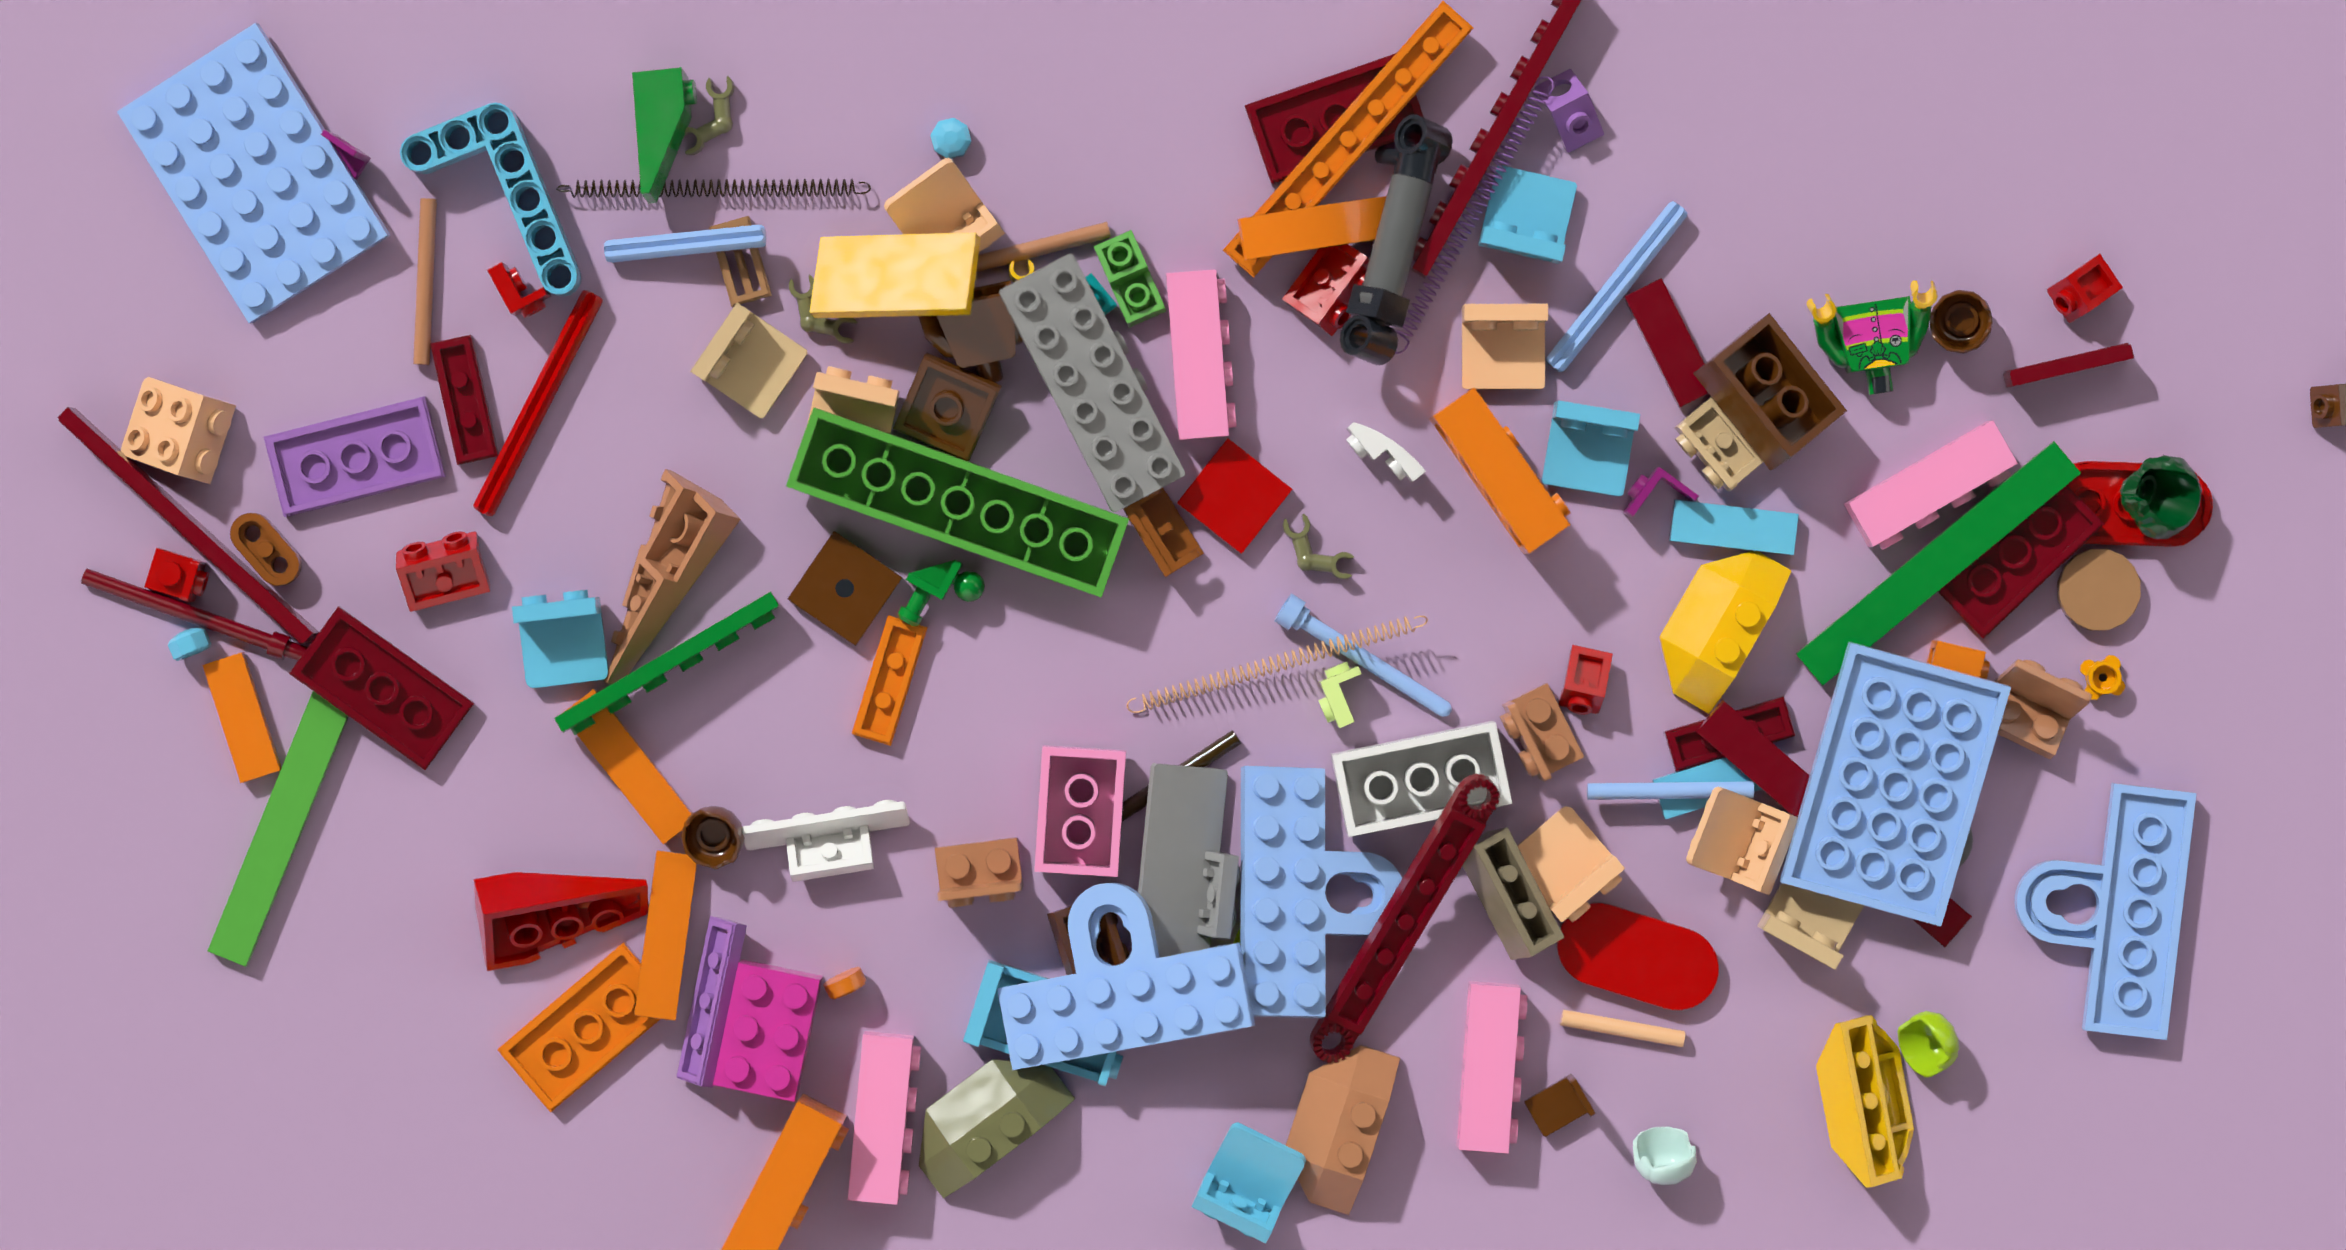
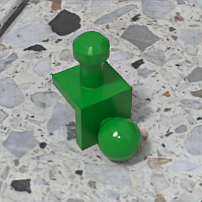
[898,560,985,627]

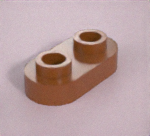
[230,513,302,586]

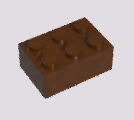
[1693,313,1847,471]

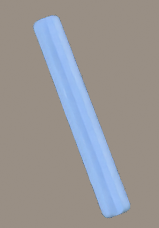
[604,225,767,263]

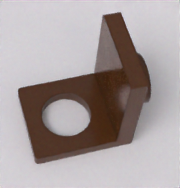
[1524,1073,1596,1137]

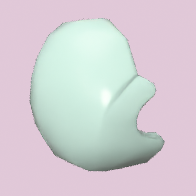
[1633,1127,1697,1185]

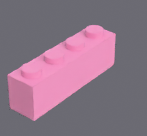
[1166,269,1236,441]
[1844,420,2018,550]
[1456,981,1527,1154]
[848,1031,921,1205]

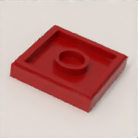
[1177,438,1293,554]

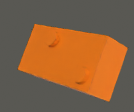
[1429,387,1571,554]
[721,1093,849,1250]

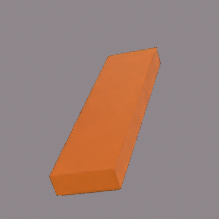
[564,689,692,845]
[634,850,697,1021]

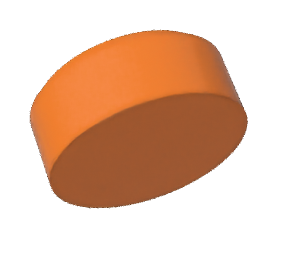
[823,967,867,1000]

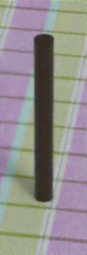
[1122,730,1242,822]

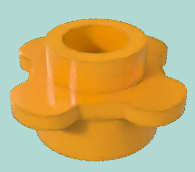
[2080,655,2125,700]

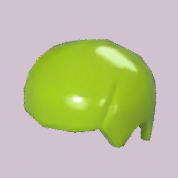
[1898,1011,1960,1078]

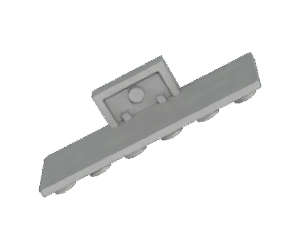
[999,254,1185,512]
[1138,763,1241,958]

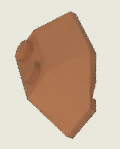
[1286,1045,1400,1215]

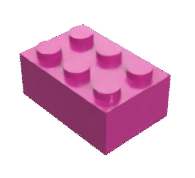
[713,959,823,1102]

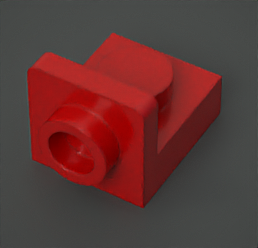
[2047,254,2123,323]
[487,262,551,318]
[144,548,209,602]
[1558,645,1613,715]

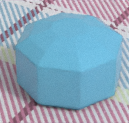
[930,117,972,159]
[168,628,212,661]

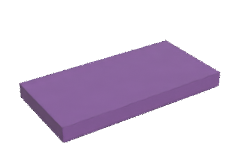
[264,396,446,517]

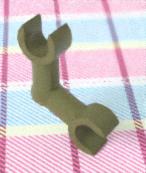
[684,76,735,155]
[789,274,858,344]
[1282,514,1354,579]

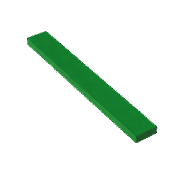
[1796,441,2081,686]

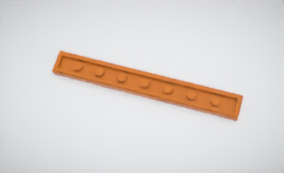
[1222,1,1474,278]

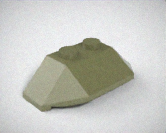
[918,1059,1075,1199]

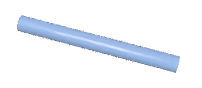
[1587,781,1754,800]

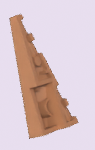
[603,469,741,684]

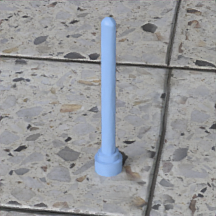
[1274,593,1452,717]

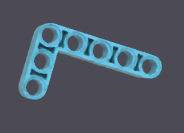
[400,102,582,297]

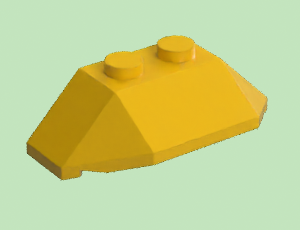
[1659,551,1792,714]
[1816,1015,1914,1187]

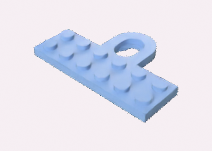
[1241,766,1402,1018]
[2014,783,2197,1040]
[997,883,1255,1070]

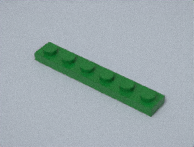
[554,591,779,736]

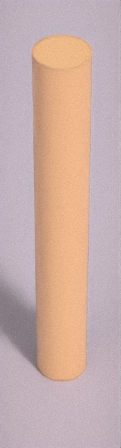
[1560,1009,1685,1047]

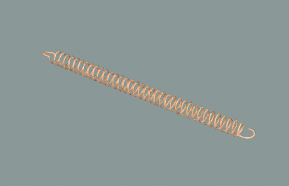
[1126,615,1428,713]

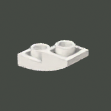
[1346,422,1426,482]

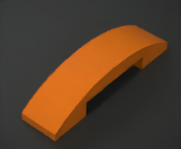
[1237,196,1387,260]

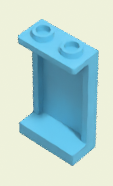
[963,959,1123,1086]

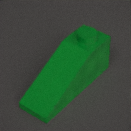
[632,67,697,204]

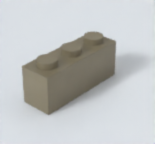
[1463,827,1564,960]

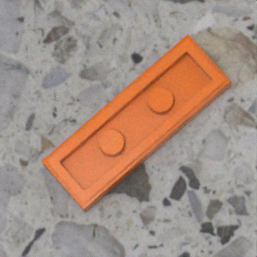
[851,615,928,746]
[202,652,282,783]

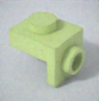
[1318,662,1362,728]

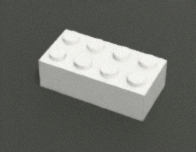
[1331,721,1512,837]

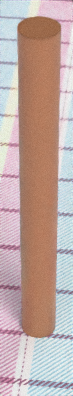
[413,198,437,365]
[976,222,1111,272]

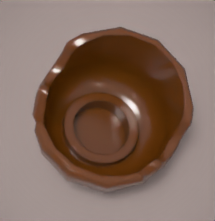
[1930,290,1993,354]
[681,806,745,870]

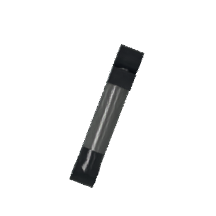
[1340,114,1453,366]

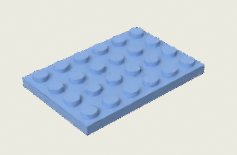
[117,23,391,323]
[1780,642,2011,926]

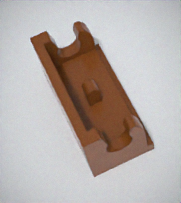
[1123,488,1204,577]

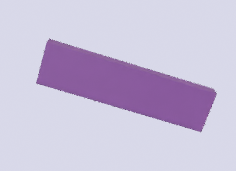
[676,916,747,1088]

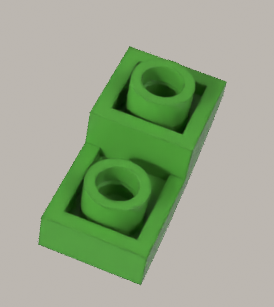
[1094,230,1167,328]

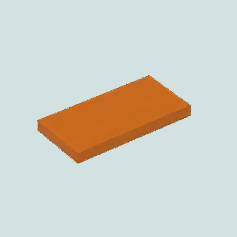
[497,941,660,1113]

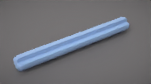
[1546,201,1688,372]

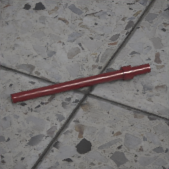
[81,568,308,661]

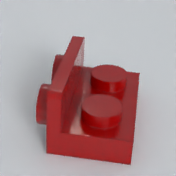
[1282,244,1369,336]
[396,531,490,612]

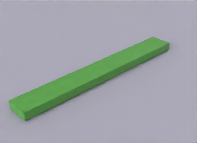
[207,691,349,967]

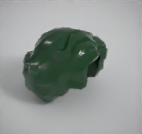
[2120,455,2202,539]

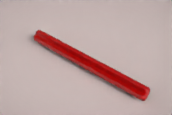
[473,290,603,516]

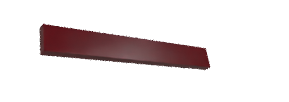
[57,407,319,644]
[1696,700,1972,947]

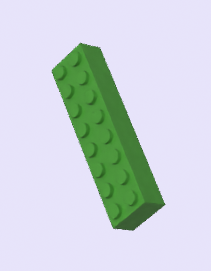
[786,407,1129,598]

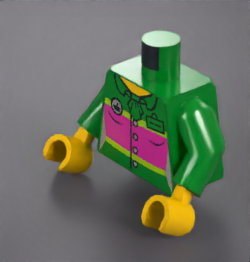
[1807,280,1938,395]

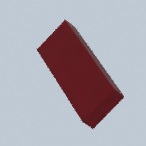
[1623,278,1708,408]
[430,335,499,465]
[2003,343,2134,388]
[1663,696,1795,771]

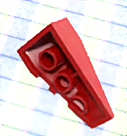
[474,872,648,971]

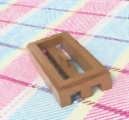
[709,216,772,307]

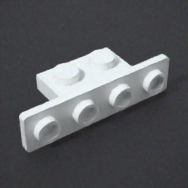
[742,800,910,882]

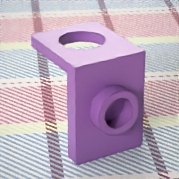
[1534,69,1604,153]

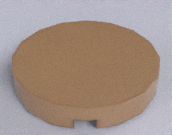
[2057,549,2141,630]

